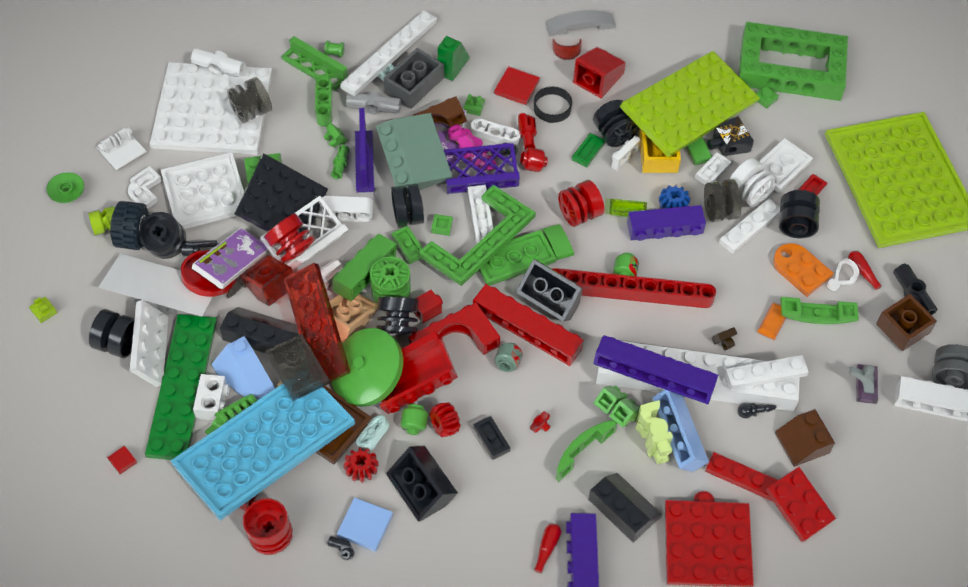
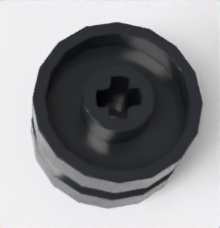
[391,183,424,228]
[138,212,186,259]

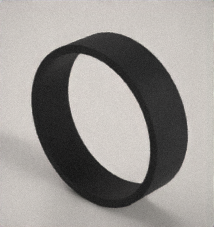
[533,86,572,123]

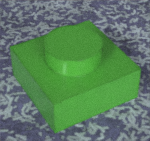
[756,86,779,109]
[431,214,453,236]

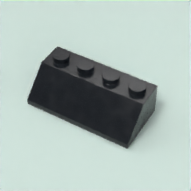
[220,307,310,362]

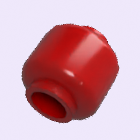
[520,147,548,172]

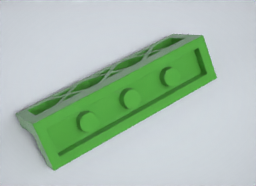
[282,36,348,91]

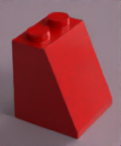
[573,47,626,99]

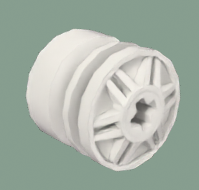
[728,158,778,207]

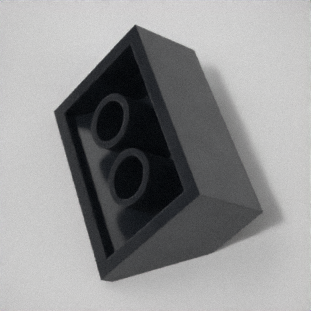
[516,259,583,322]
[386,445,458,522]
[588,473,662,543]

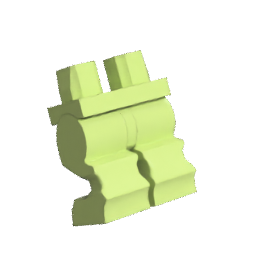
[636,400,673,464]

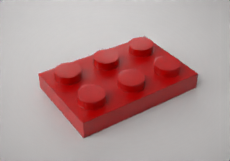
[765,467,836,542]

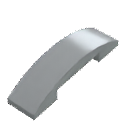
[546,10,616,36]

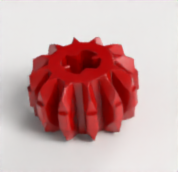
[430,402,461,437]
[343,447,379,483]

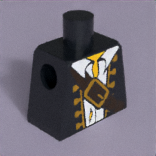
[707,116,754,156]

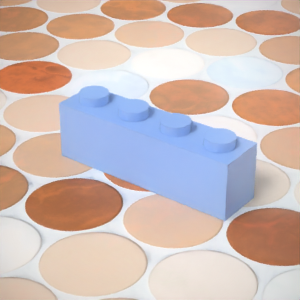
[652,390,709,472]

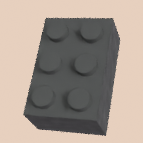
[383,48,444,109]

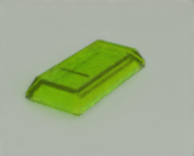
[609,199,647,217]

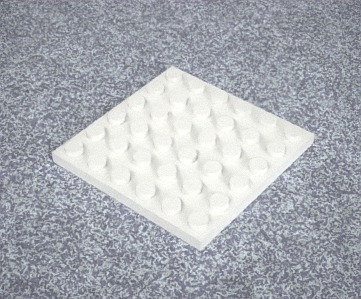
[150,62,272,155]

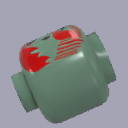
[495,343,523,372]

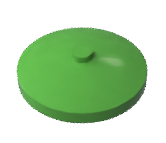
[330,328,403,407]

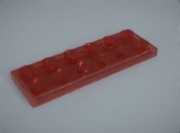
[284,263,351,386]

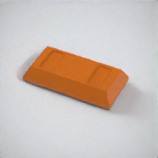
[757,303,786,340]

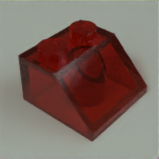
[240,255,298,306]

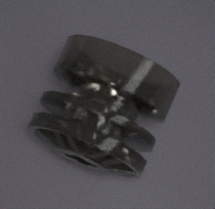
[227,77,272,123]

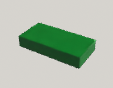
[572,133,605,168]

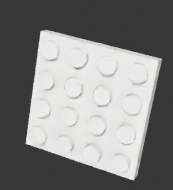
[161,152,244,229]

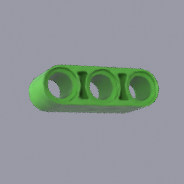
[315,76,333,127]

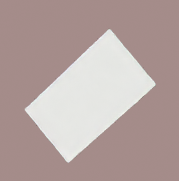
[99,254,212,316]

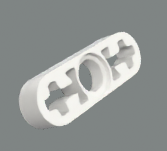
[471,119,520,145]

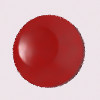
[180,250,237,297]

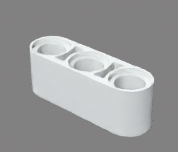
[319,196,374,222]

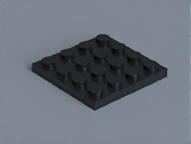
[234,153,328,232]

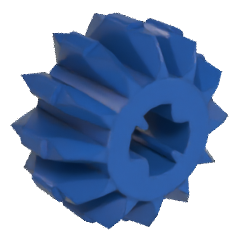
[659,185,690,209]

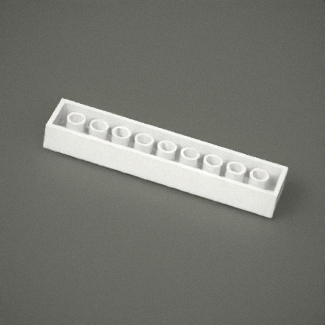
[596,341,800,412]

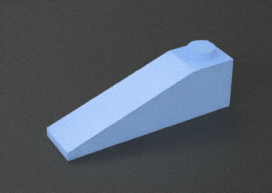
[212,336,275,400]

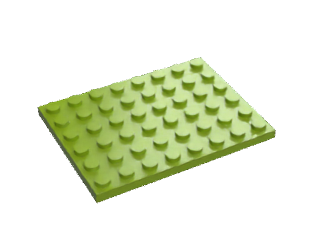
[825,112,968,249]

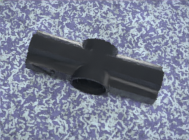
[893,263,938,315]

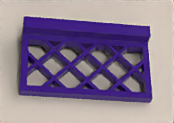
[355,108,374,193]
[444,143,520,194]

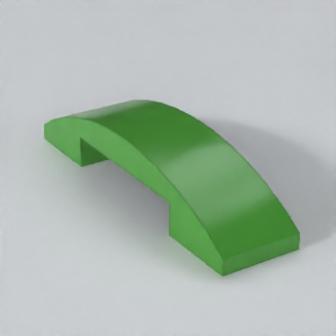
[780,297,859,324]
[556,420,617,482]

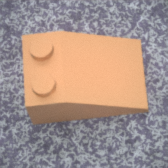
[313,294,378,345]

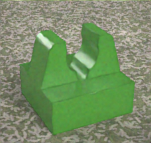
[463,94,485,116]
[324,123,349,148]

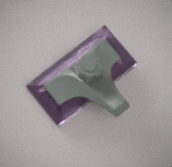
[849,364,878,404]

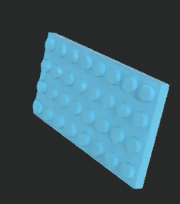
[171,369,355,521]

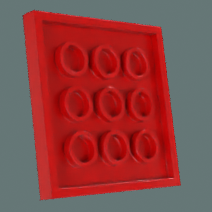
[665,500,754,587]

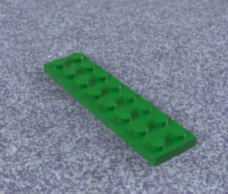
[145,314,217,460]

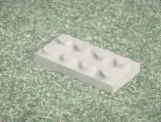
[130,300,169,387]

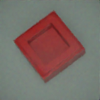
[107,446,137,475]

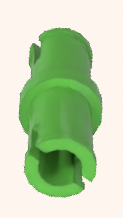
[331,145,350,179]

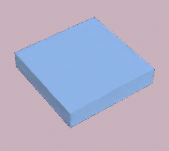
[337,497,393,552]

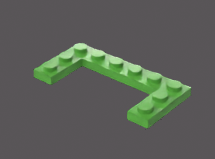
[419,185,536,286]

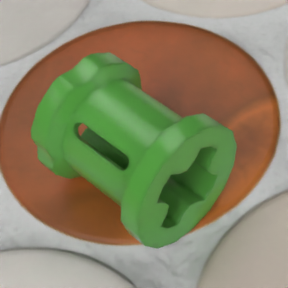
[324,40,345,58]

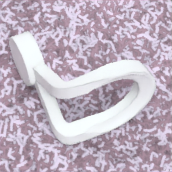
[827,258,859,291]

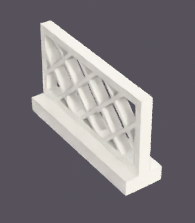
[260,196,349,276]

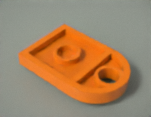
[773,243,834,297]

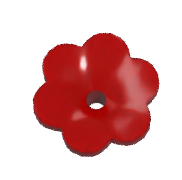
[530,411,550,433]

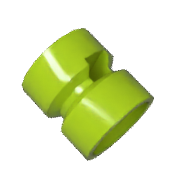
[88,206,115,236]

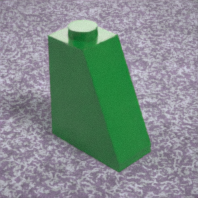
[437,36,470,81]

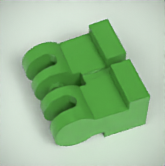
[593,385,640,427]

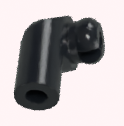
[328,536,354,560]

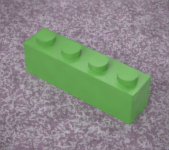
[332,233,397,302]

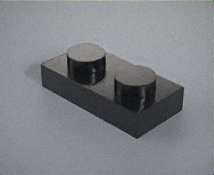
[473,416,511,460]

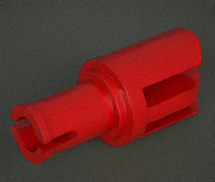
[518,113,537,150]

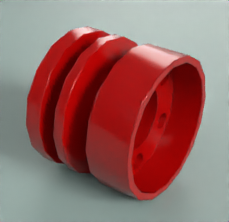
[558,180,605,227]
[264,213,316,263]
[243,498,293,555]

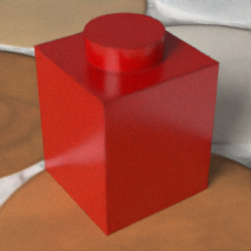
[414,289,443,324]

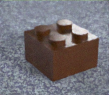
[876,294,937,352]

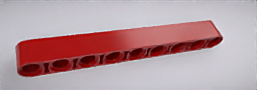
[552,268,716,308]

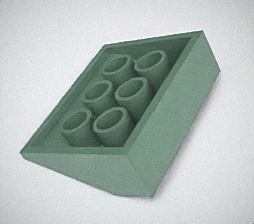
[376,113,453,196]

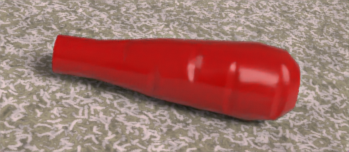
[848,251,882,290]
[534,523,561,573]

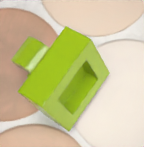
[29,296,57,323]

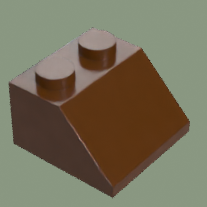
[775,409,835,467]

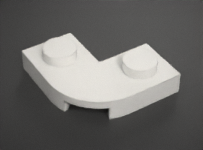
[128,166,162,209]

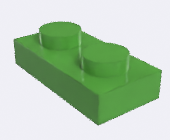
[391,226,423,264]

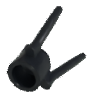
[182,240,220,257]

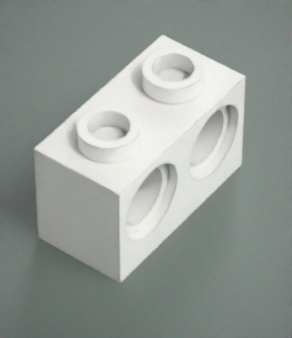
[193,374,230,421]

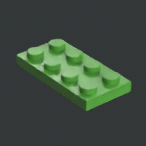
[479,230,557,286]

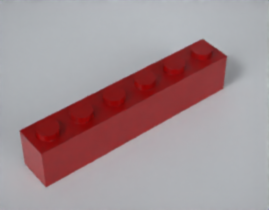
[473,284,584,366]

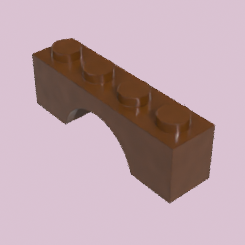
[412,96,467,127]

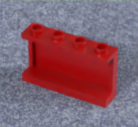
[380,331,458,414]

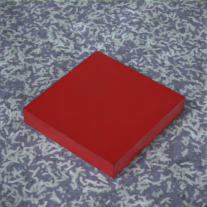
[494,66,540,105]

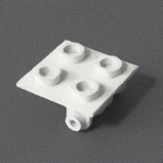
[96,127,147,170]

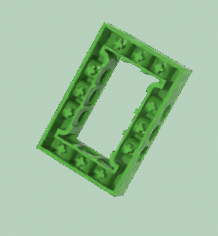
[738,21,848,101]

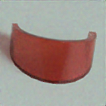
[552,39,582,60]

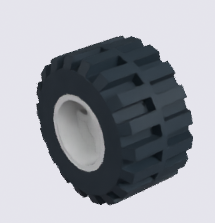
[110,201,149,250]

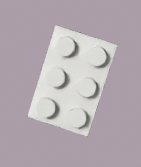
[759,138,813,193]

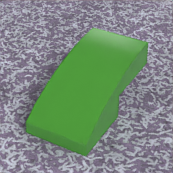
[542,224,574,260]

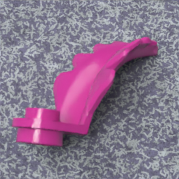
[448,125,497,171]

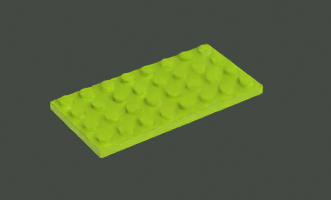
[620,51,760,158]

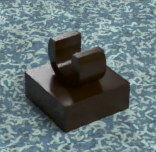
[712,327,738,351]

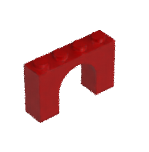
[409,303,501,355]

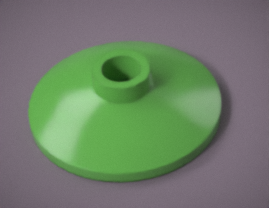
[47,172,84,203]

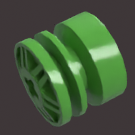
[370,256,411,303]

